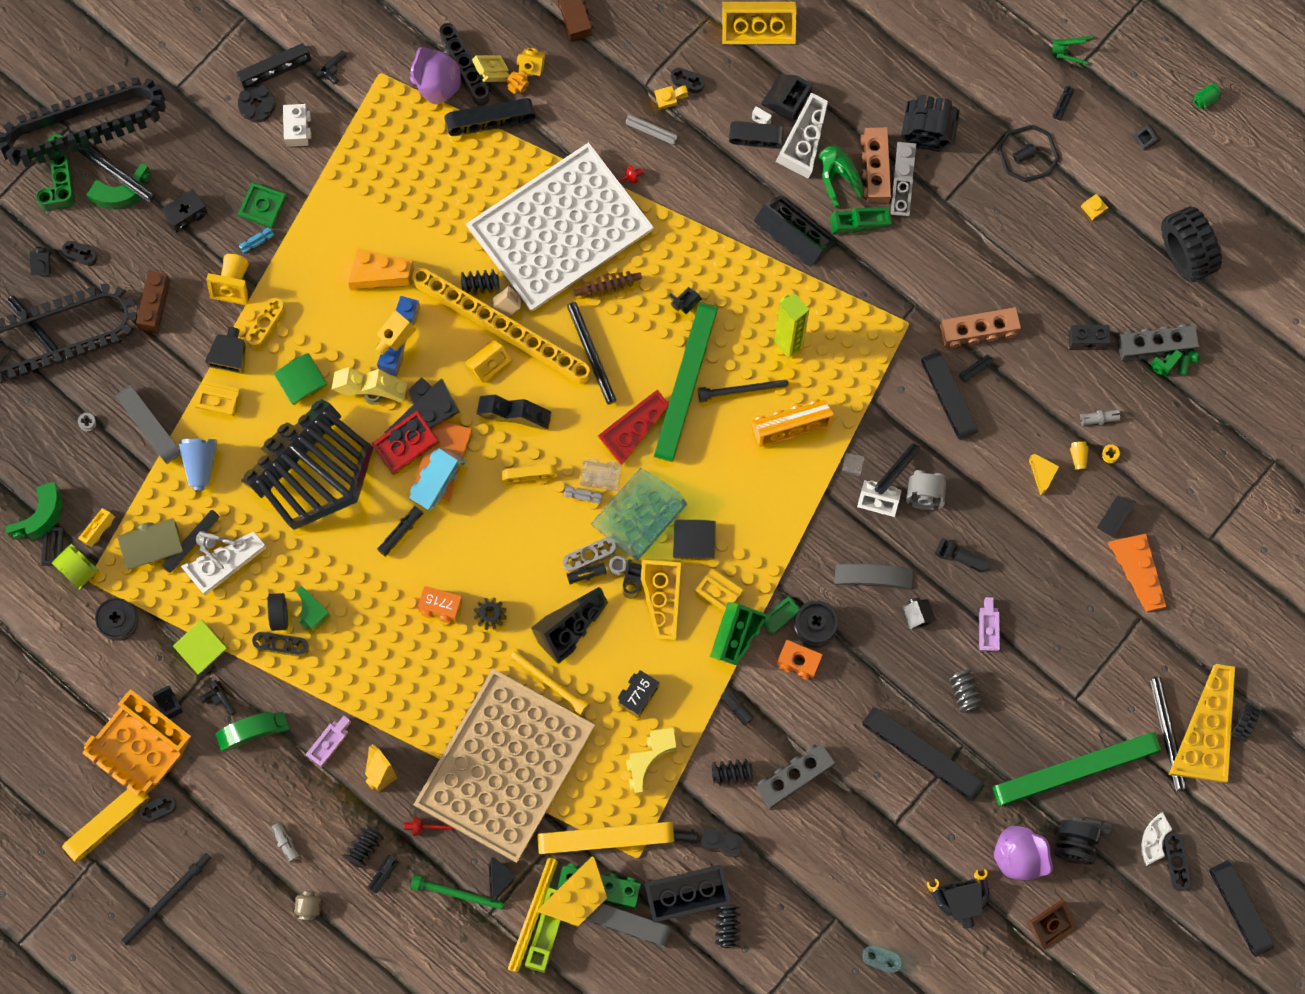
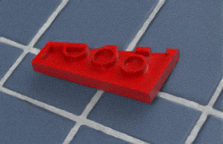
[597,389,669,466]

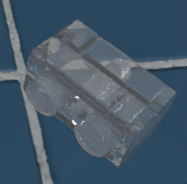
[580,458,622,492]

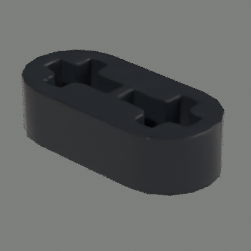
[671,68,704,94]
[62,241,98,266]
[139,795,177,823]

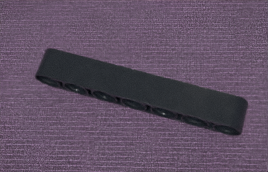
[862,707,985,802]

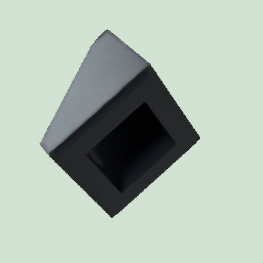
[1133,124,1161,150]

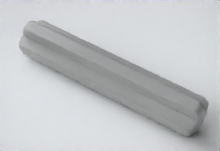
[626,114,678,144]

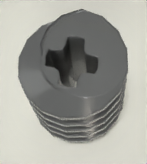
[949,669,984,713]

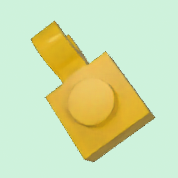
[654,86,688,110]

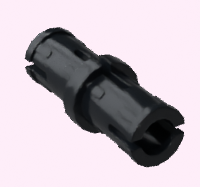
[566,562,607,585]

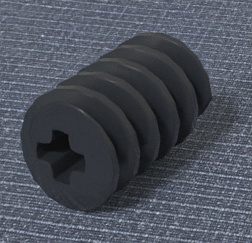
[461,269,500,295]
[712,758,753,786]
[342,824,384,868]
[715,906,741,949]

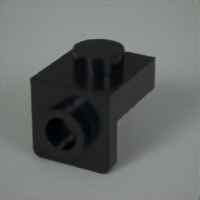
[29,246,52,275]
[669,287,702,314]
[152,686,183,719]

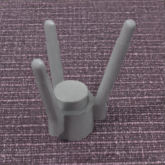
[196,531,237,569]

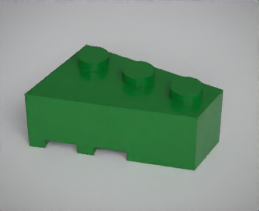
[710,602,771,665]

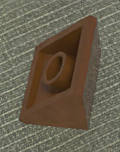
[1027,899,1077,950]

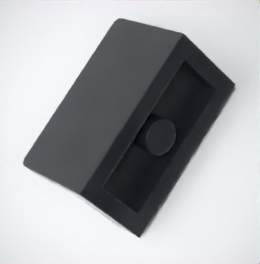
[1097,495,1136,538]

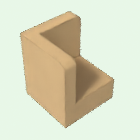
[491,286,522,317]

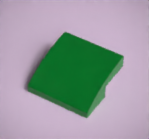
[274,353,328,405]

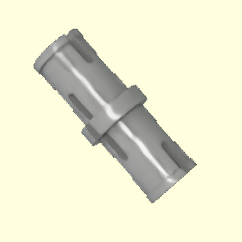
[1080,409,1120,426]
[270,822,300,863]

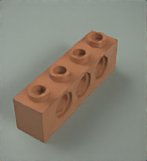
[861,127,891,204]
[940,307,1021,348]

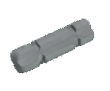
[564,486,602,504]

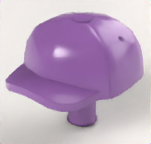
[409,47,461,105]
[994,826,1053,881]

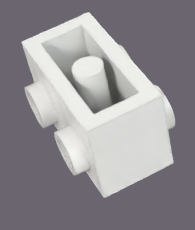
[283,104,311,147]
[857,480,901,517]

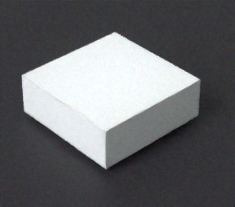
[752,106,772,124]

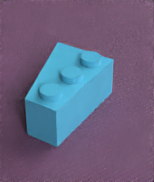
[409,448,467,510]

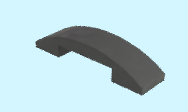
[835,564,913,589]

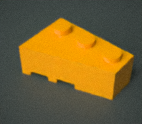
[348,248,414,290]

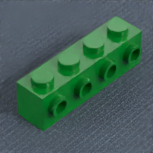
[557,864,641,909]

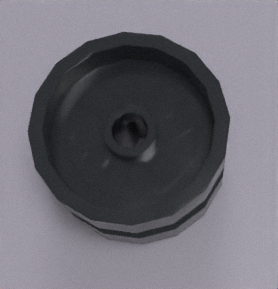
[794,601,838,648]

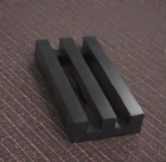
[41,527,64,566]

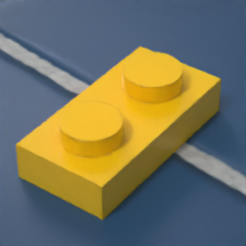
[78,509,115,547]

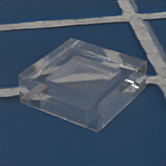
[842,453,864,476]

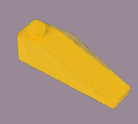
[641,559,682,640]
[365,744,397,792]

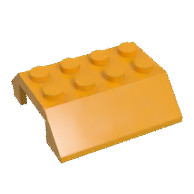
[83,689,191,796]

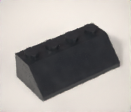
[754,195,837,267]
[644,864,731,923]

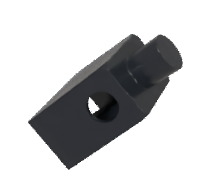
[205,327,246,374]

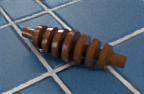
[573,271,642,298]

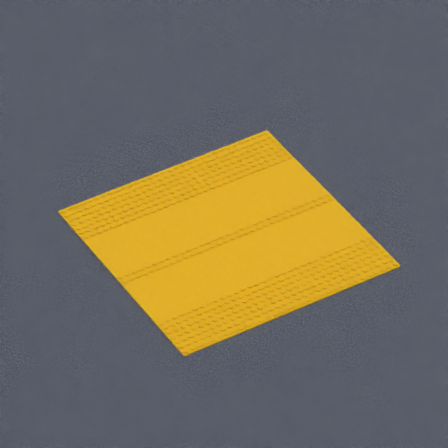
[89,73,909,859]

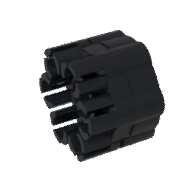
[901,95,960,152]

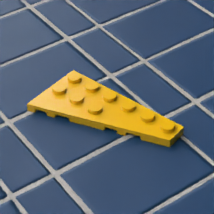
[1169,664,1235,783]

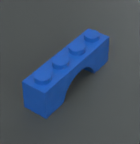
[377,296,420,377]

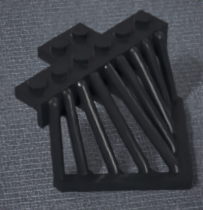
[241,399,374,530]

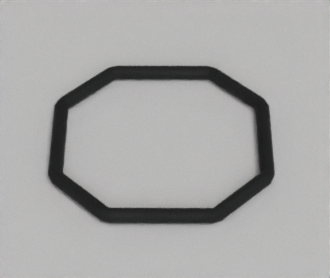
[998,125,1059,182]

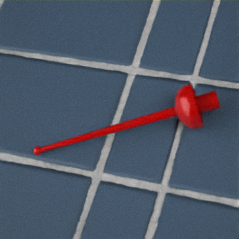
[617,165,644,184]
[404,816,455,836]

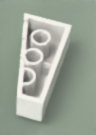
[776,93,828,178]

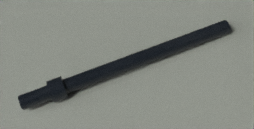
[121,852,212,946]

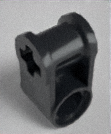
[623,559,642,599]

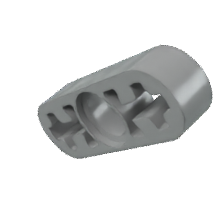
[563,538,616,572]

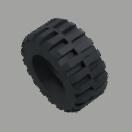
[1161,206,1222,282]

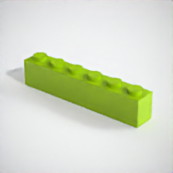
[774,293,810,358]

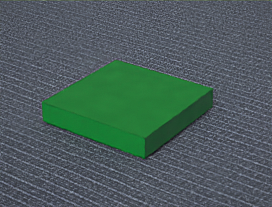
[238,182,287,229]

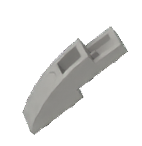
[891,142,916,217]

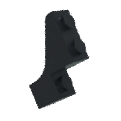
[476,394,551,430]

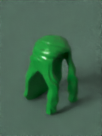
[819,146,864,208]

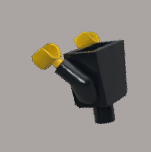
[927,869,990,929]

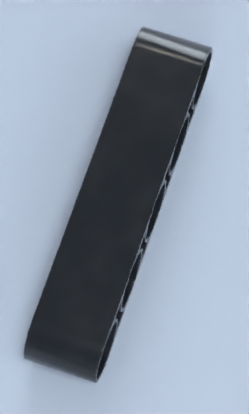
[439,23,490,106]
[444,98,536,136]
[921,351,978,440]
[1209,860,1274,957]

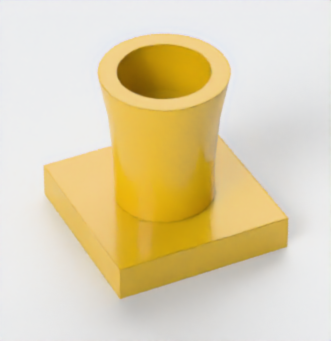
[206,254,249,305]

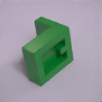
[1151,350,1183,377]

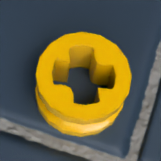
[1102,445,1120,463]

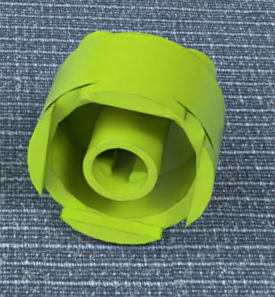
[52,544,98,590]

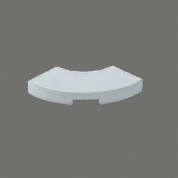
[1141,812,1172,866]

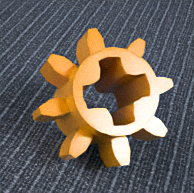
[506,70,529,94]

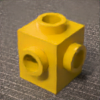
[517,48,546,76]

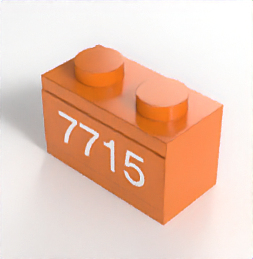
[417,586,463,623]

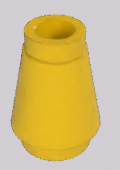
[1070,442,1089,470]

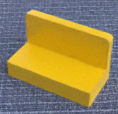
[465,340,512,383]

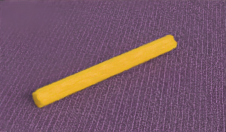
[508,858,558,973]

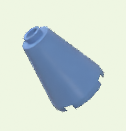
[179,439,218,491]

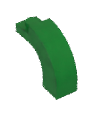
[87,163,151,209]
[5,482,63,541]
[216,711,290,752]

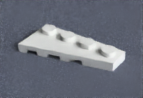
[181,532,266,596]

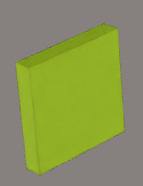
[173,620,228,675]

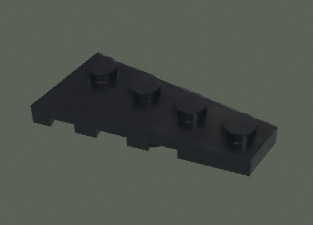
[384,378,460,448]

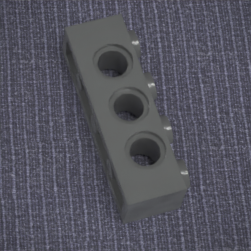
[1117,324,1199,361]
[756,744,835,810]

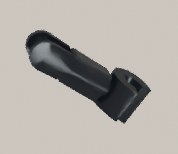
[935,537,989,573]

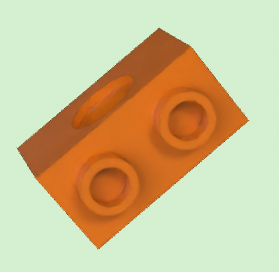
[777,640,823,680]

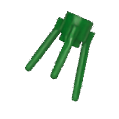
[1052,36,1094,65]

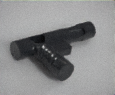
[315,50,347,85]
[199,680,236,716]

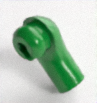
[1178,351,1201,375]

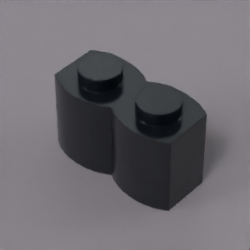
[700,828,743,857]

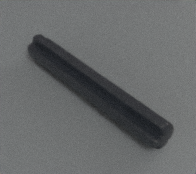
[6,295,59,352]
[874,443,920,495]
[162,510,219,573]

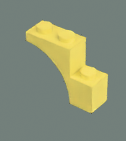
[332,367,407,402]
[626,728,676,796]

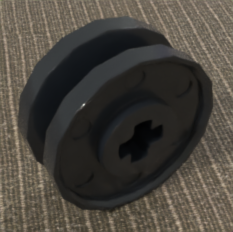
[95,598,139,641]

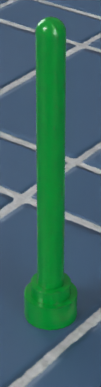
[410,874,505,910]

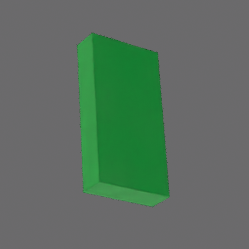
[763,596,800,635]

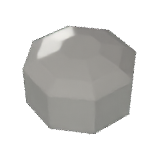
[609,556,627,576]

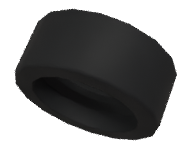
[267,593,288,631]

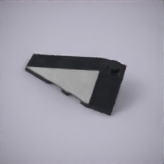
[531,587,608,664]

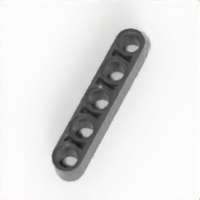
[115,385,181,464]
[584,904,672,948]

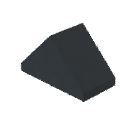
[488,858,516,902]

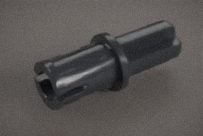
[721,689,754,725]
[368,855,399,893]

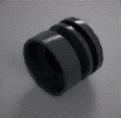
[1053,820,1102,865]

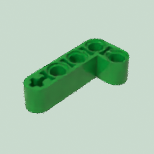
[36,134,75,211]

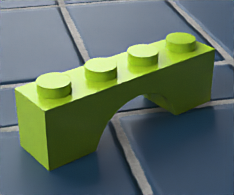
[525,888,561,973]

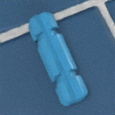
[239,227,274,254]

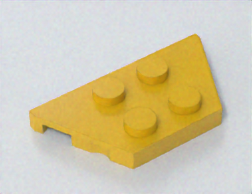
[537,856,607,927]

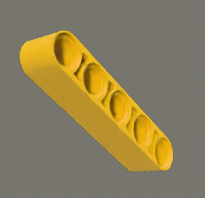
[62,789,150,862]

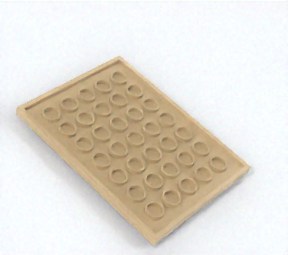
[413,669,595,863]

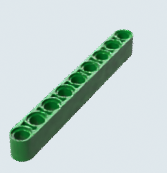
[654,302,718,462]
[992,732,1162,807]

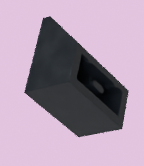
[761,74,813,122]

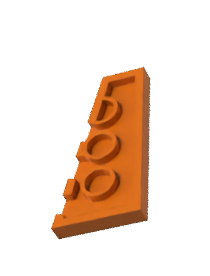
[1108,534,1166,612]

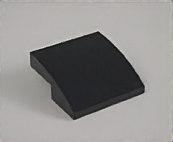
[673,520,716,560]

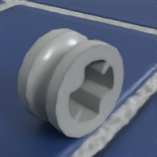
[78,413,96,432]

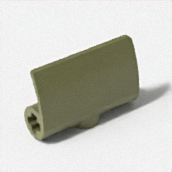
[118,518,183,570]

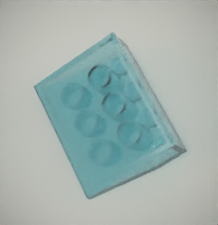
[591,468,688,561]

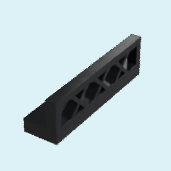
[236,43,311,90]

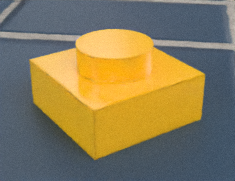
[1081,194,1108,221]

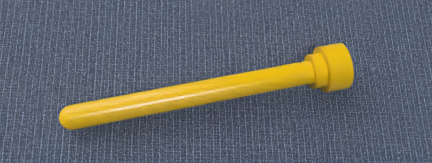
[511,651,590,715]

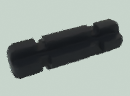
[1053,86,1074,120]
[959,355,993,382]

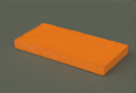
[414,421,472,501]

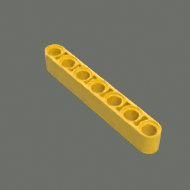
[537,822,675,854]

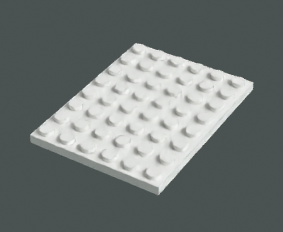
[466,142,654,312]

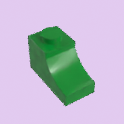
[296,585,330,632]

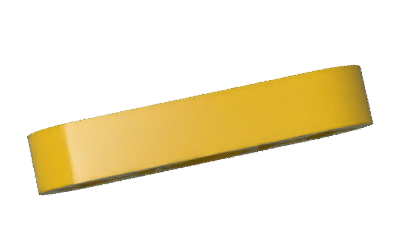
[246,298,284,348]
[501,464,558,483]

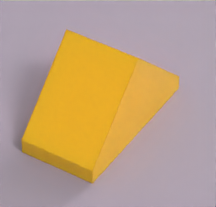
[1029,454,1059,495]

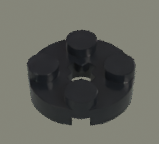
[238,86,276,123]

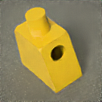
[375,310,417,355]

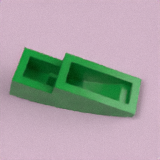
[829,207,892,234]

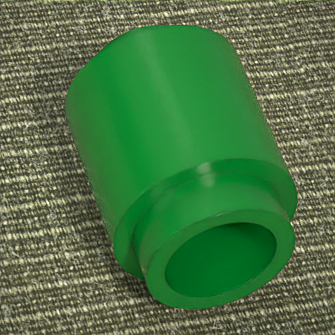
[1193,84,1222,110]

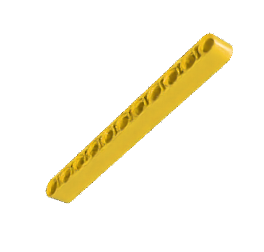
[413,268,590,384]

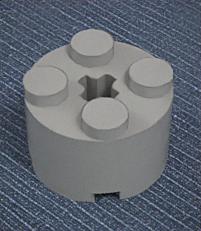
[906,470,947,510]

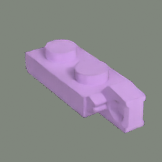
[979,597,1000,652]
[306,716,351,767]

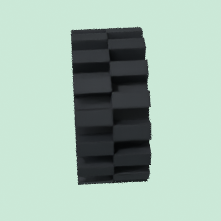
[1231,704,1261,742]

